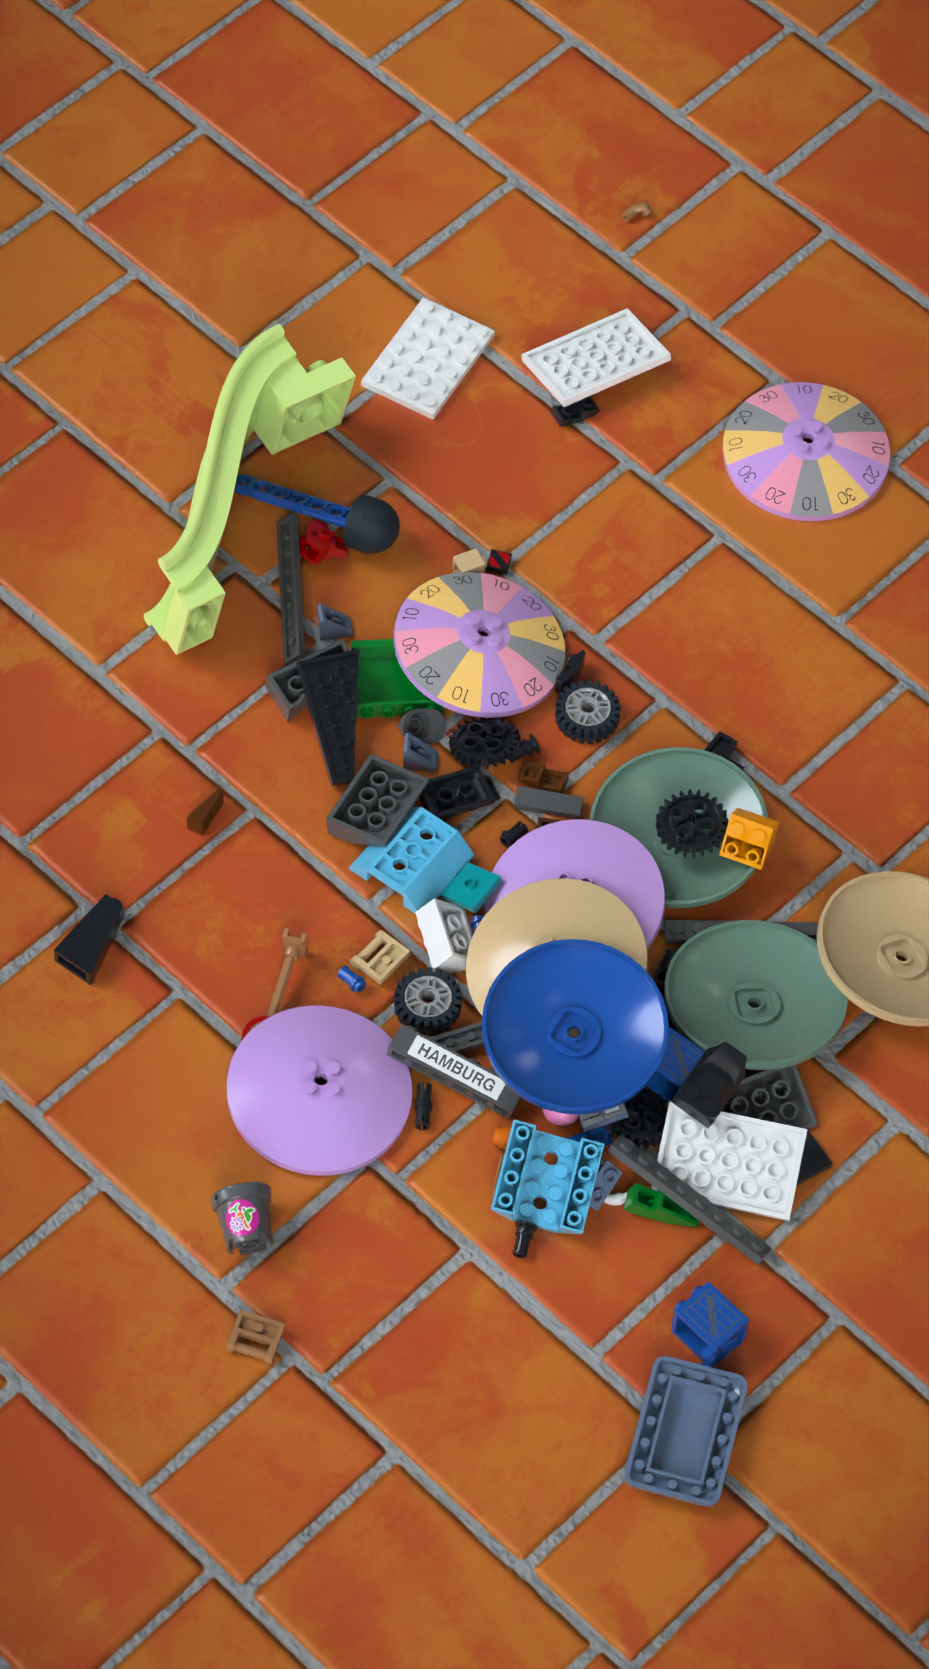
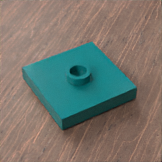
[441,862,503,913]

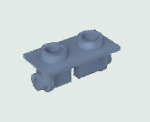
[589,1160,623,1211]

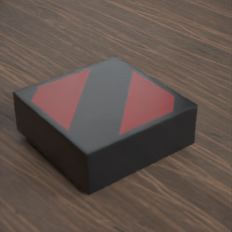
[486,549,512,575]

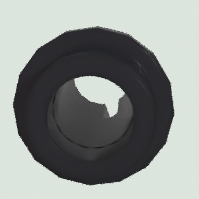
[500,821,528,847]

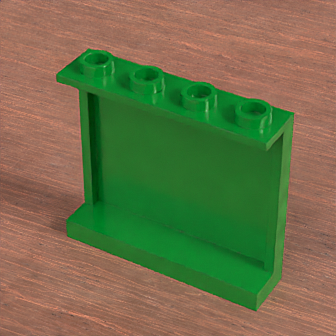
[351,639,443,719]

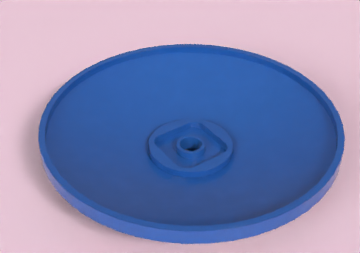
[482,939,669,1114]

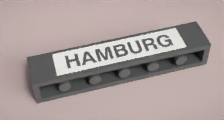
[387,1024,522,1119]

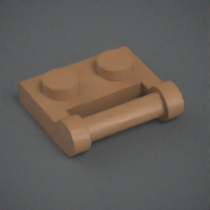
[226,1310,285,1365]

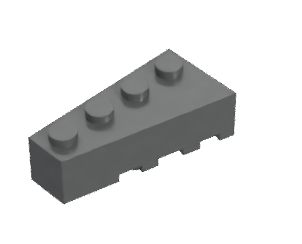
[266,639,350,722]

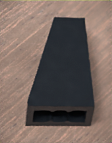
[54,894,124,985]

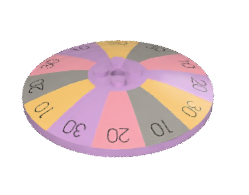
[722,382,890,521]
[393,572,566,718]

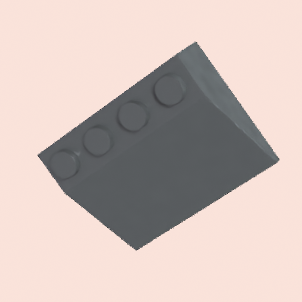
[326,754,429,847]
[722,1065,818,1129]

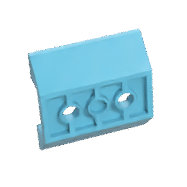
[349,807,475,914]
[491,1120,604,1234]

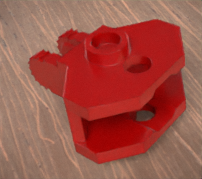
[299,520,348,565]

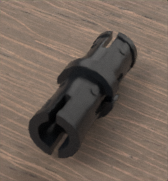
[414,1082,433,1130]

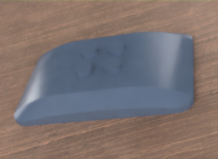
[624,1356,748,1507]

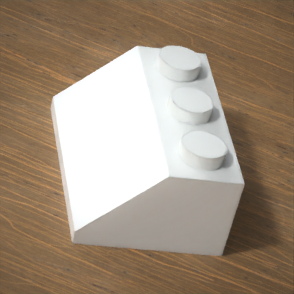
[415,898,473,974]

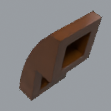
[518,761,569,794]

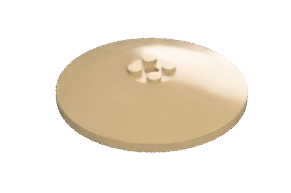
[816,871,929,1026]
[466,878,648,1038]

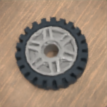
[555,680,620,744]
[394,967,462,1036]

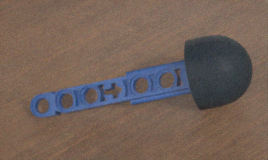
[234,475,400,553]

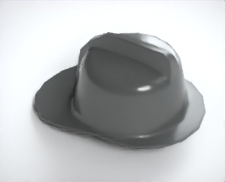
[396,709,447,744]

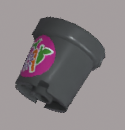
[210,1182,273,1255]

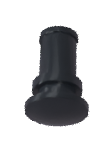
[509,734,541,763]
[512,1220,538,1259]

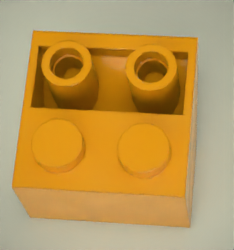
[719,808,780,870]

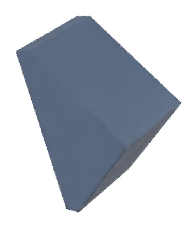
[317,603,354,640]
[403,733,438,771]

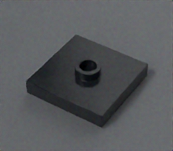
[796,1128,832,1186]

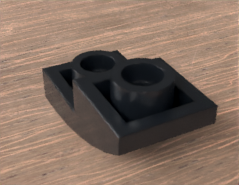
[551,396,600,427]
[555,650,586,694]

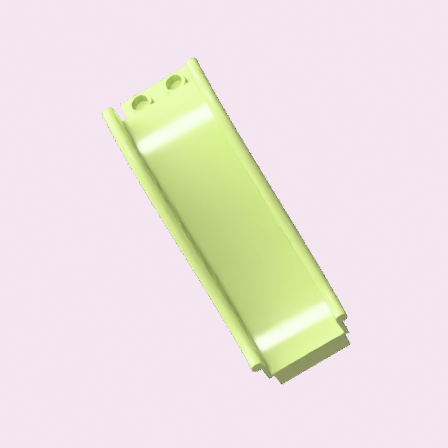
[144,324,356,655]

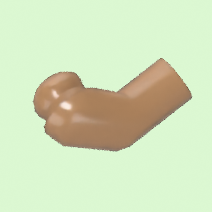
[621,202,652,222]

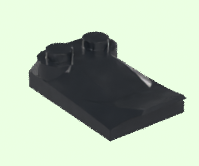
[419,766,500,823]
[670,1042,747,1129]

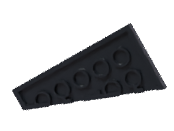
[296,649,359,787]

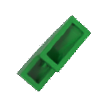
[623,1183,699,1228]

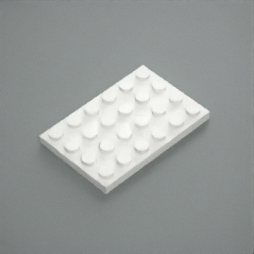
[361,297,495,420]
[521,308,671,407]
[651,1102,807,1221]

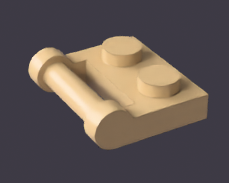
[349,930,410,985]

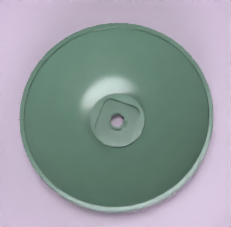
[590,747,768,908]
[664,920,848,1070]

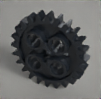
[449,717,521,769]
[656,789,728,858]
[605,1088,668,1149]

